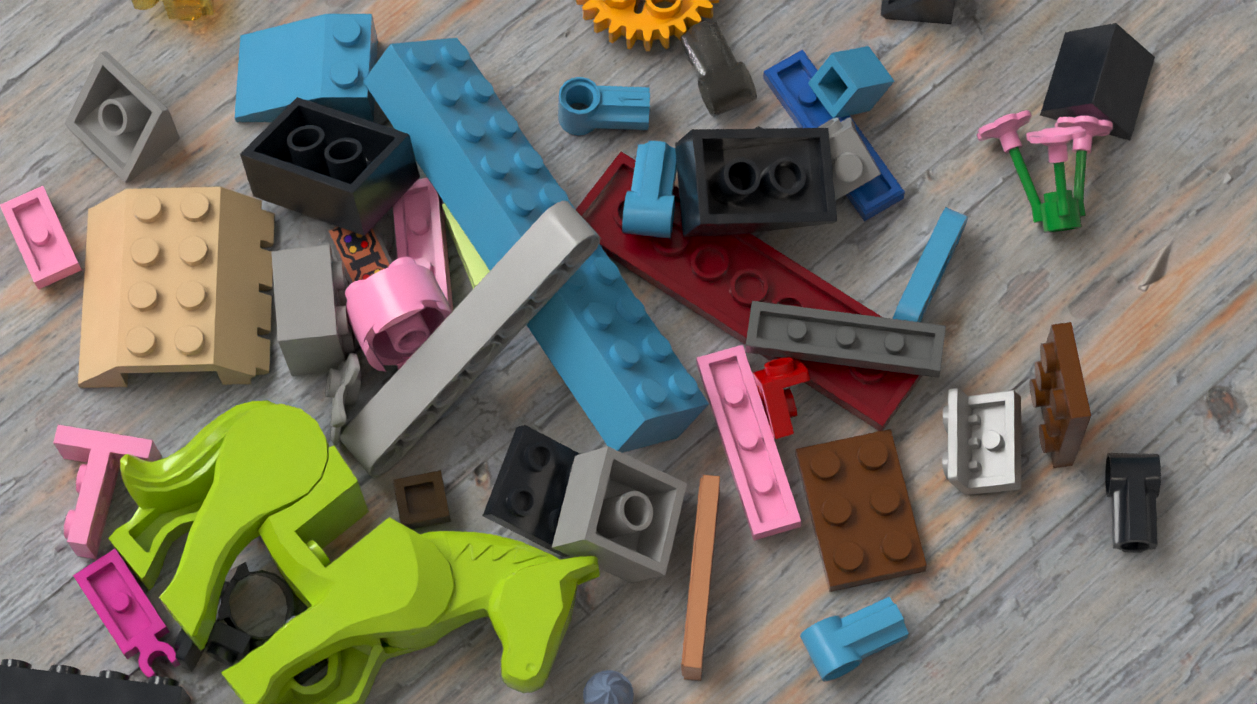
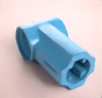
[558,77,650,136]
[622,141,677,239]
[800,597,909,681]

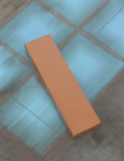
[681,475,720,681]

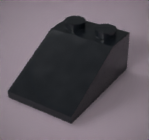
[675,128,837,237]

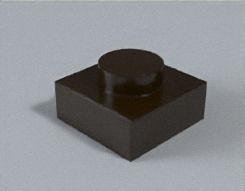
[393,470,451,529]

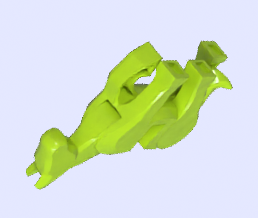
[108,400,600,704]

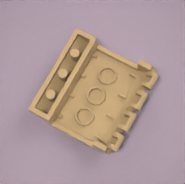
[78,187,275,388]

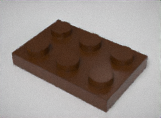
[1029,322,1091,468]
[795,429,927,592]

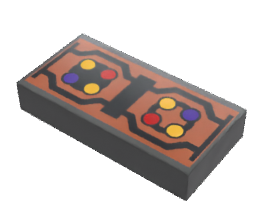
[325,226,392,285]

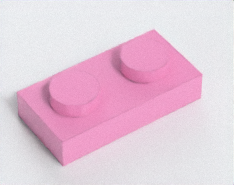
[0,186,82,290]

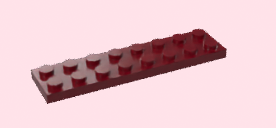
[576,151,922,431]

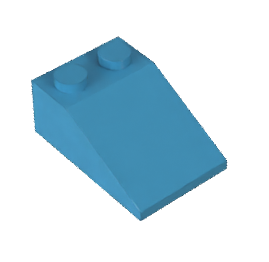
[235,14,378,122]

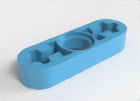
[893,207,968,322]

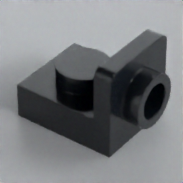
[175,620,258,672]

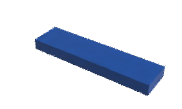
[763,49,905,222]

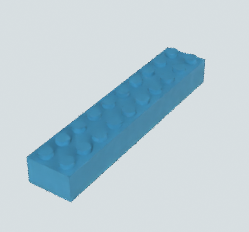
[363,38,709,453]

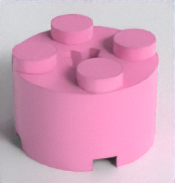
[345,257,453,372]

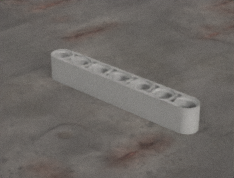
[340,201,601,477]

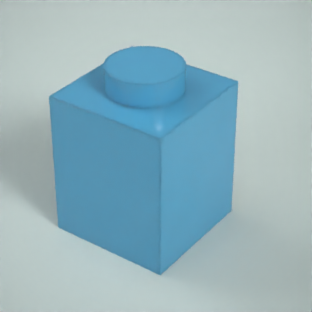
[808,46,894,118]

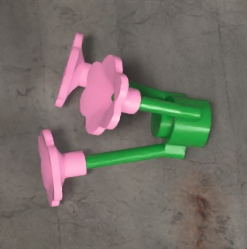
[976,110,1113,233]

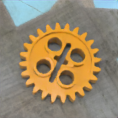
[576,0,720,51]

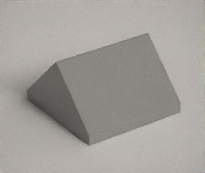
[65,51,180,183]

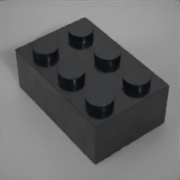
[240,97,420,236]

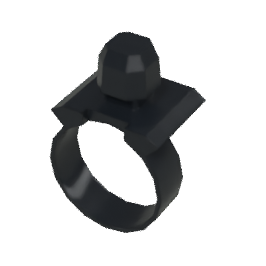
[216,562,295,642]

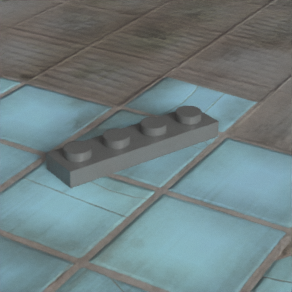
[745,301,946,378]

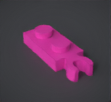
[73,549,180,679]

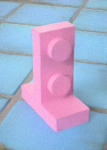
[53,425,161,559]

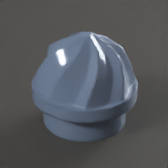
[583,670,634,704]

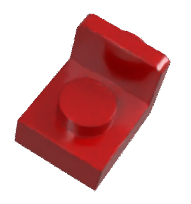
[753,357,810,439]

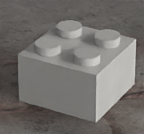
[271,245,355,376]
[552,446,687,583]

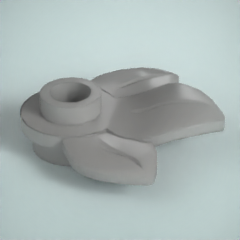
[325,353,361,445]

